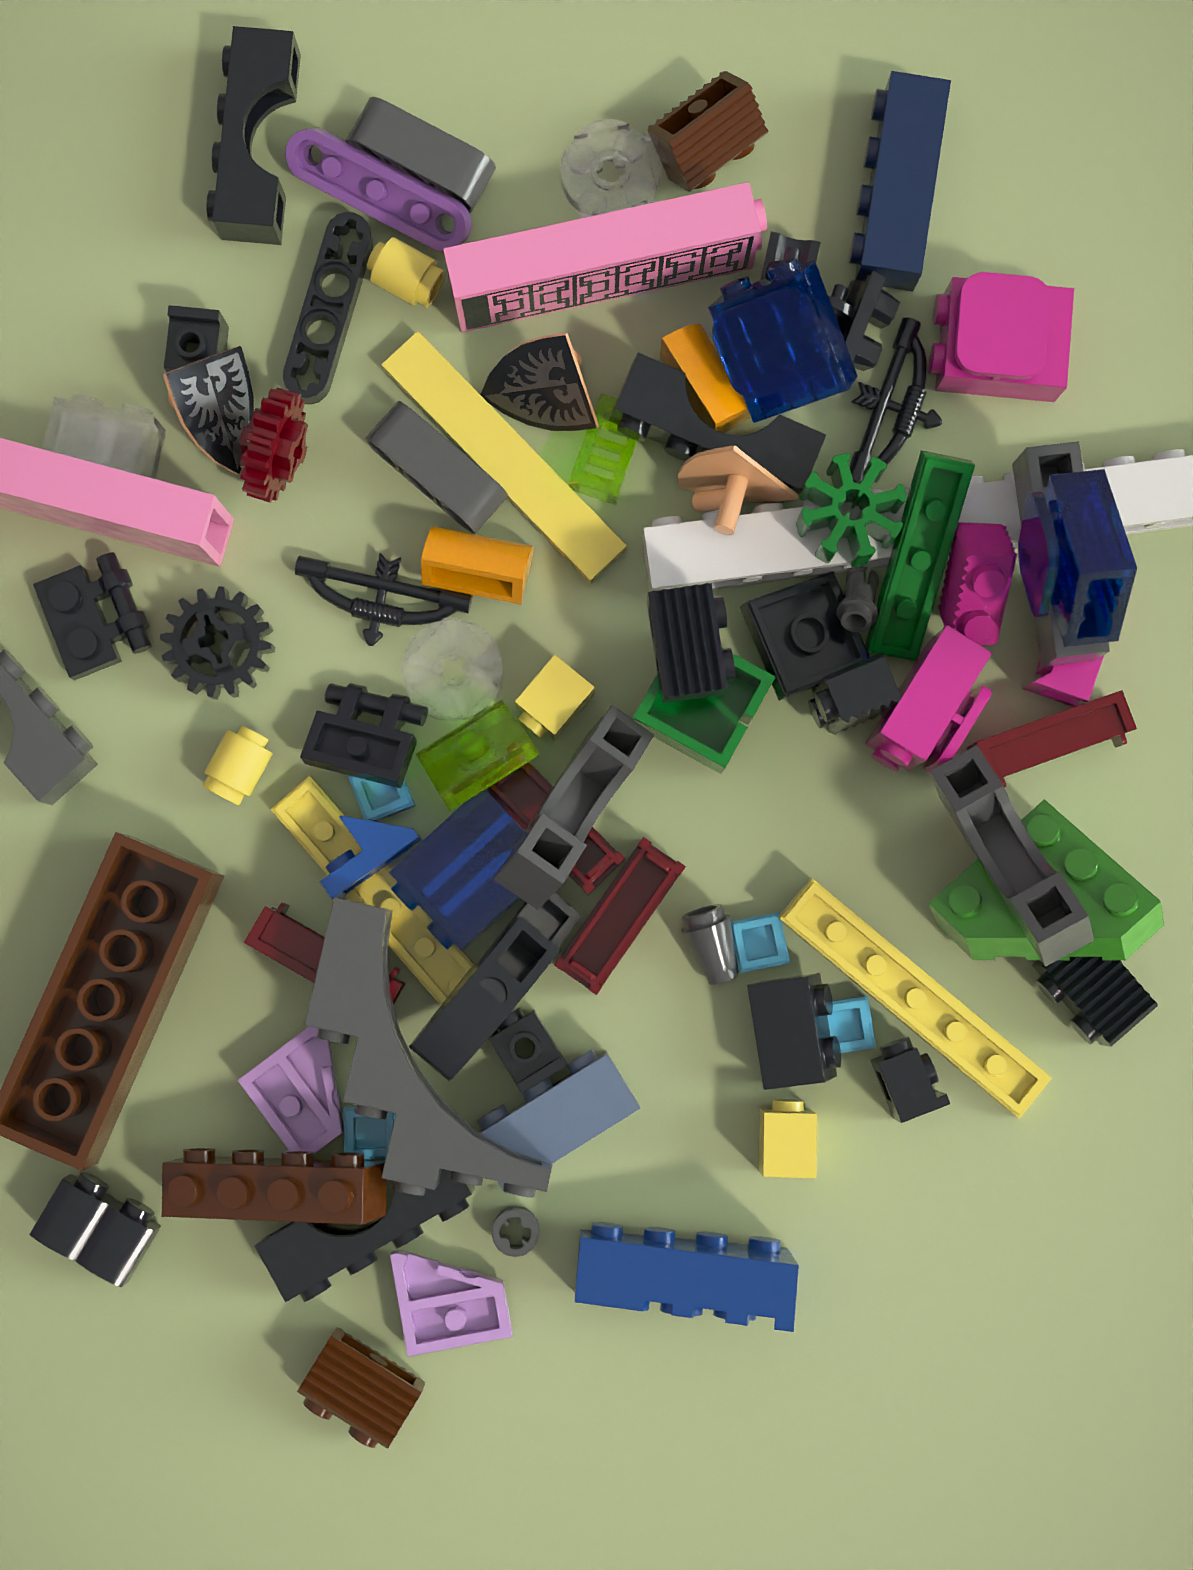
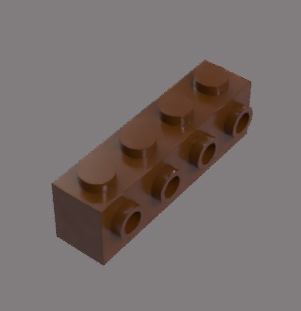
[161,1148,386,1225]

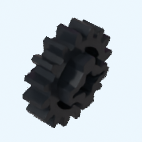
[160,586,276,700]

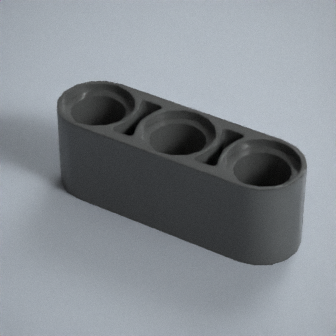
[345,97,496,213]
[365,401,508,534]

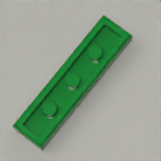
[865,450,975,661]

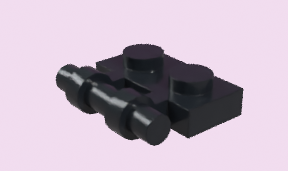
[33,552,152,680]
[300,683,428,788]

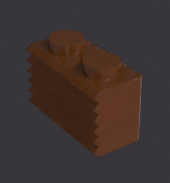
[647,71,769,192]
[297,1327,425,1449]

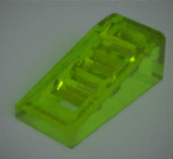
[568,393,638,505]

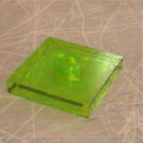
[416,699,539,810]

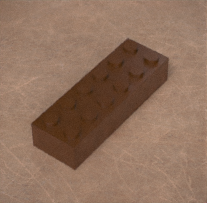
[0,832,224,1171]

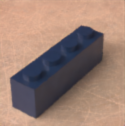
[849,71,951,292]

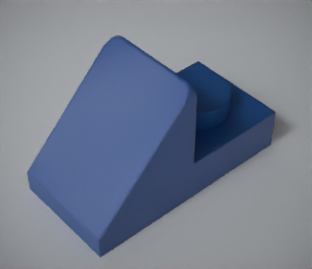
[319,816,422,899]

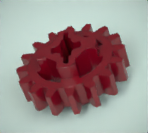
[239,387,308,503]

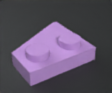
[238,1026,344,1154]
[390,1250,513,1357]

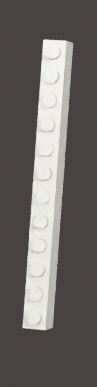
[642,449,1193,592]

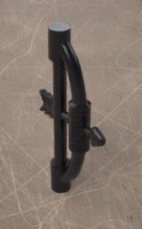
[849,317,942,484]
[295,553,473,646]

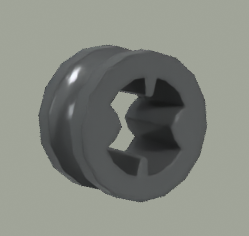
[492,1205,540,1257]

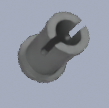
[836,566,879,632]

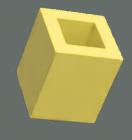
[515,655,595,741]
[759,1099,817,1178]

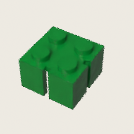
[633,647,775,774]

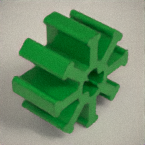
[796,453,907,567]

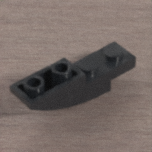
[409,892,582,1081]

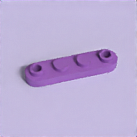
[285,128,472,251]

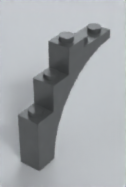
[305,898,552,1198]

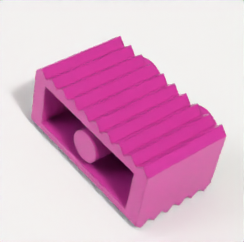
[938,522,1017,645]

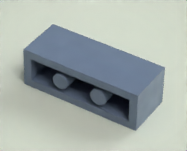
[477,1049,640,1193]

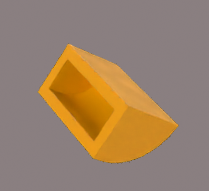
[660,324,756,433]
[421,526,534,605]

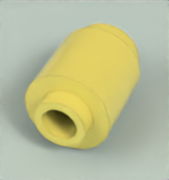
[367,237,446,308]
[202,725,273,805]

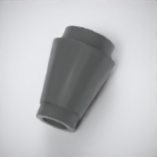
[681,904,738,985]

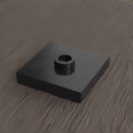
[740,571,870,701]

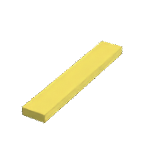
[381,331,627,584]
[271,776,475,1006]
[778,878,1052,1118]

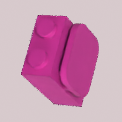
[929,272,1074,402]
[865,625,992,773]

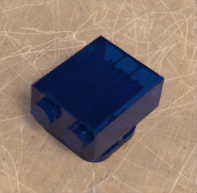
[708,258,858,423]
[1018,469,1137,647]
[389,786,524,950]

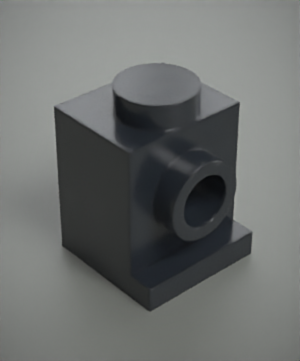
[164,305,229,372]
[489,1007,567,1094]
[870,1037,950,1123]

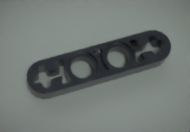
[283,212,373,405]

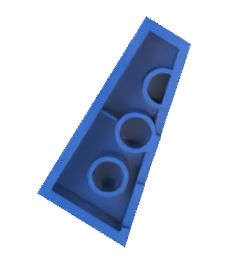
[575,1222,799,1332]

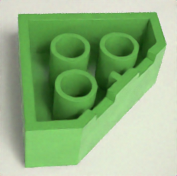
[928,799,1164,960]

